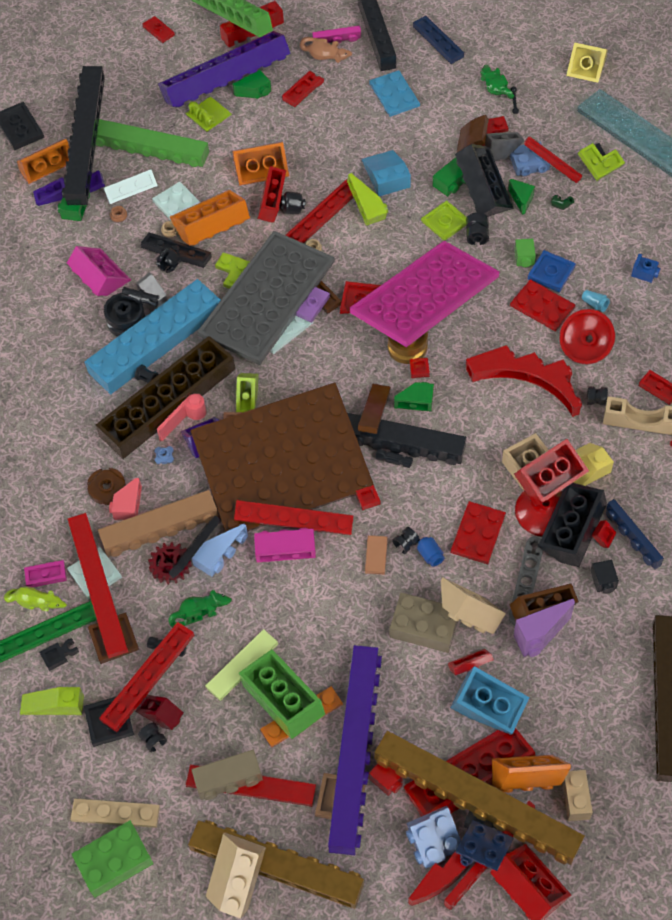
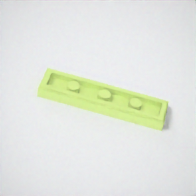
[205,629,278,701]

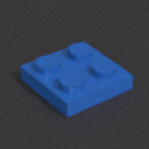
[527,250,576,293]

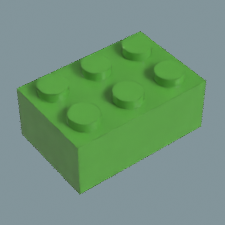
[71,820,154,898]

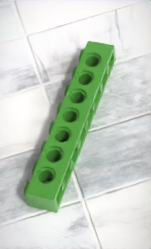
[192,0,273,37]

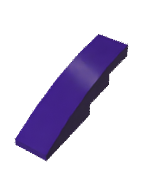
[33,170,105,206]

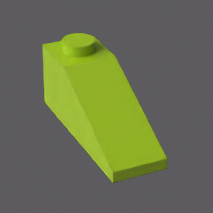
[347,173,388,226]
[20,687,84,715]

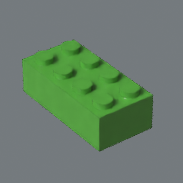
[239,649,325,739]

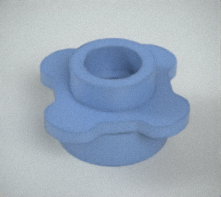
[155,446,174,464]

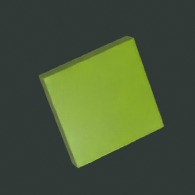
[421,200,467,241]

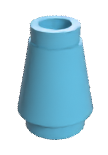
[582,290,610,312]

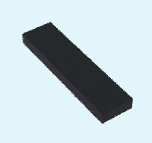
[169,516,221,578]

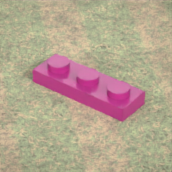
[312,26,361,43]

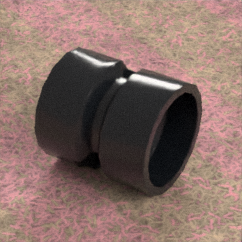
[466,212,489,245]

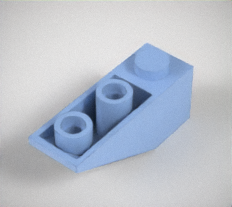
[192,524,248,577]

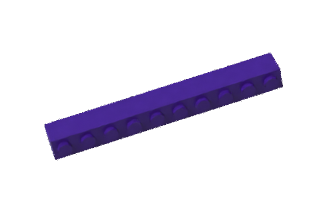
[328,645,382,856]

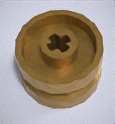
[388,331,428,364]

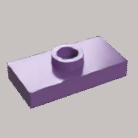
[296,287,330,323]

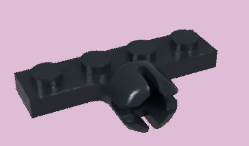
[141,232,212,273]

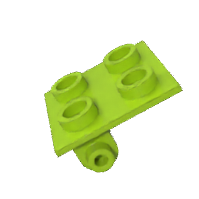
[186,96,232,132]

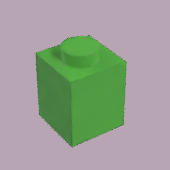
[514,238,536,268]

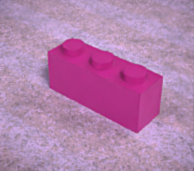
[254,528,316,563]

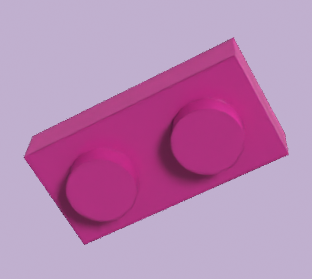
[24,560,67,587]

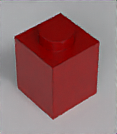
[369,764,403,796]

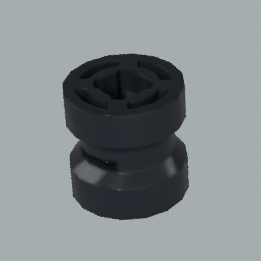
[587,386,608,406]
[392,527,420,554]
[138,722,167,753]

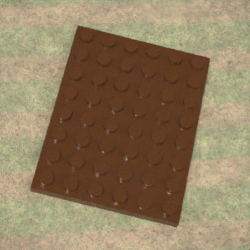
[190,382,375,532]

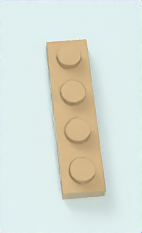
[70,799,160,828]

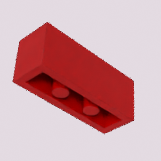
[257,166,286,223]

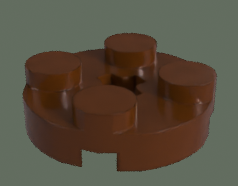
[87,468,126,505]

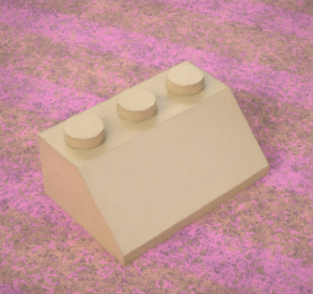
[441,577,506,634]
[206,833,266,919]

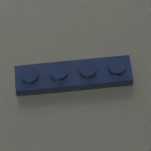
[413,16,464,64]
[606,499,664,570]

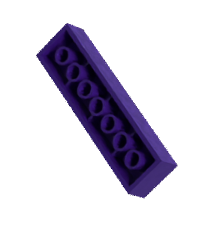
[158,31,291,108]

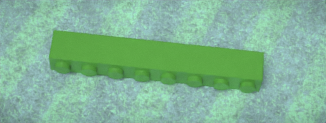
[96,119,209,167]

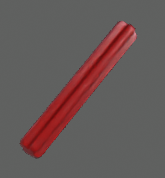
[524,136,582,183]

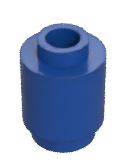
[417,537,445,567]

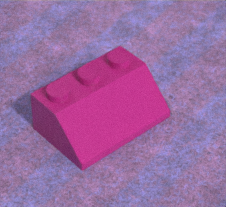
[67,246,131,296]

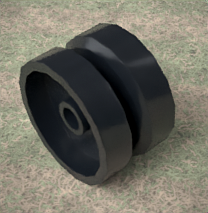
[104,293,146,337]

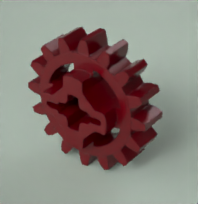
[148,542,192,585]

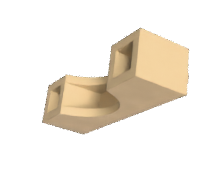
[603,396,672,435]

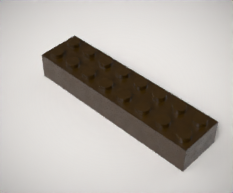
[95,336,236,459]

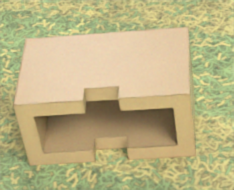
[562,770,593,821]

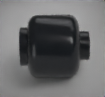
[279,191,306,215]

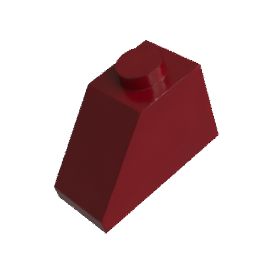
[135,695,184,730]

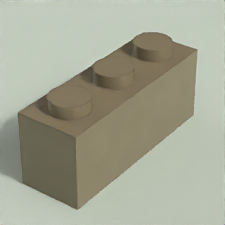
[191,749,263,800]

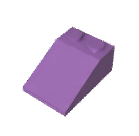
[513,599,575,657]

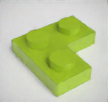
[577,143,625,181]
[215,252,250,289]

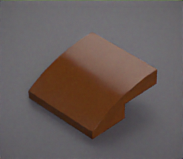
[457,114,489,152]

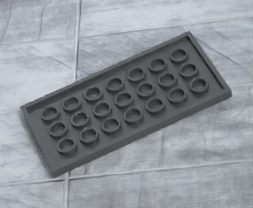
[197,231,335,365]

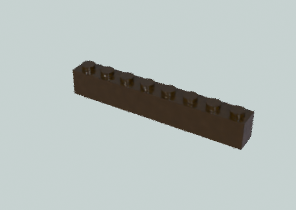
[652,615,672,782]

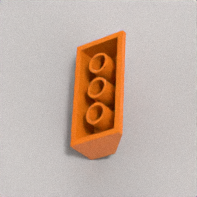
[170,190,250,246]

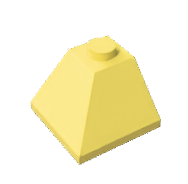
[566,43,608,83]
[574,443,614,486]

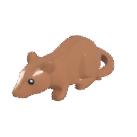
[300,37,352,63]

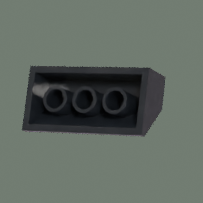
[455,144,514,217]
[538,483,607,567]

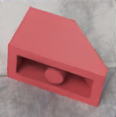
[109,478,142,520]

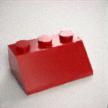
[490,844,572,920]

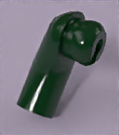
[551,195,574,210]

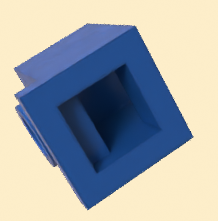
[631,254,661,283]

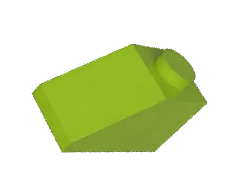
[236,373,259,413]

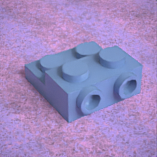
[509,141,550,176]
[406,806,461,868]

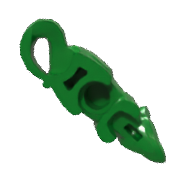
[480,65,514,99]
[168,590,232,628]

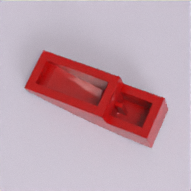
[408,851,470,906]

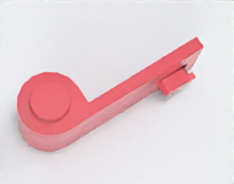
[157,394,206,441]

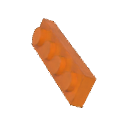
[260,686,343,748]

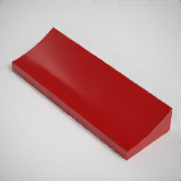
[403,728,536,817]

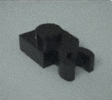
[39,638,79,671]

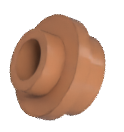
[110,206,127,222]

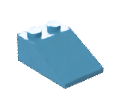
[361,150,411,196]
[450,666,530,735]

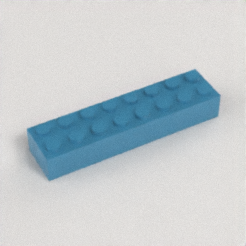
[84,279,221,395]

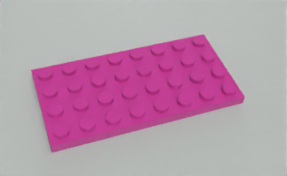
[350,241,500,347]

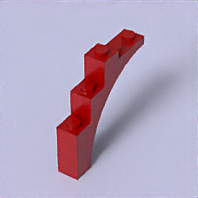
[465,345,582,417]

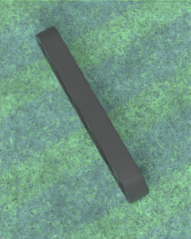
[509,536,543,626]

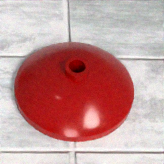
[559,309,616,365]
[515,490,562,537]

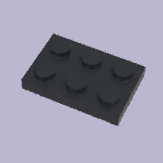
[0,101,45,151]

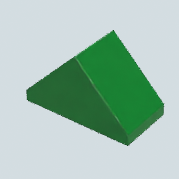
[508,179,535,215]

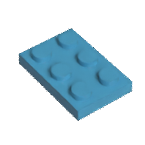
[369,70,420,117]

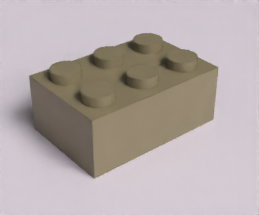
[389,593,458,653]

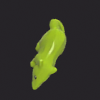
[4,586,67,612]

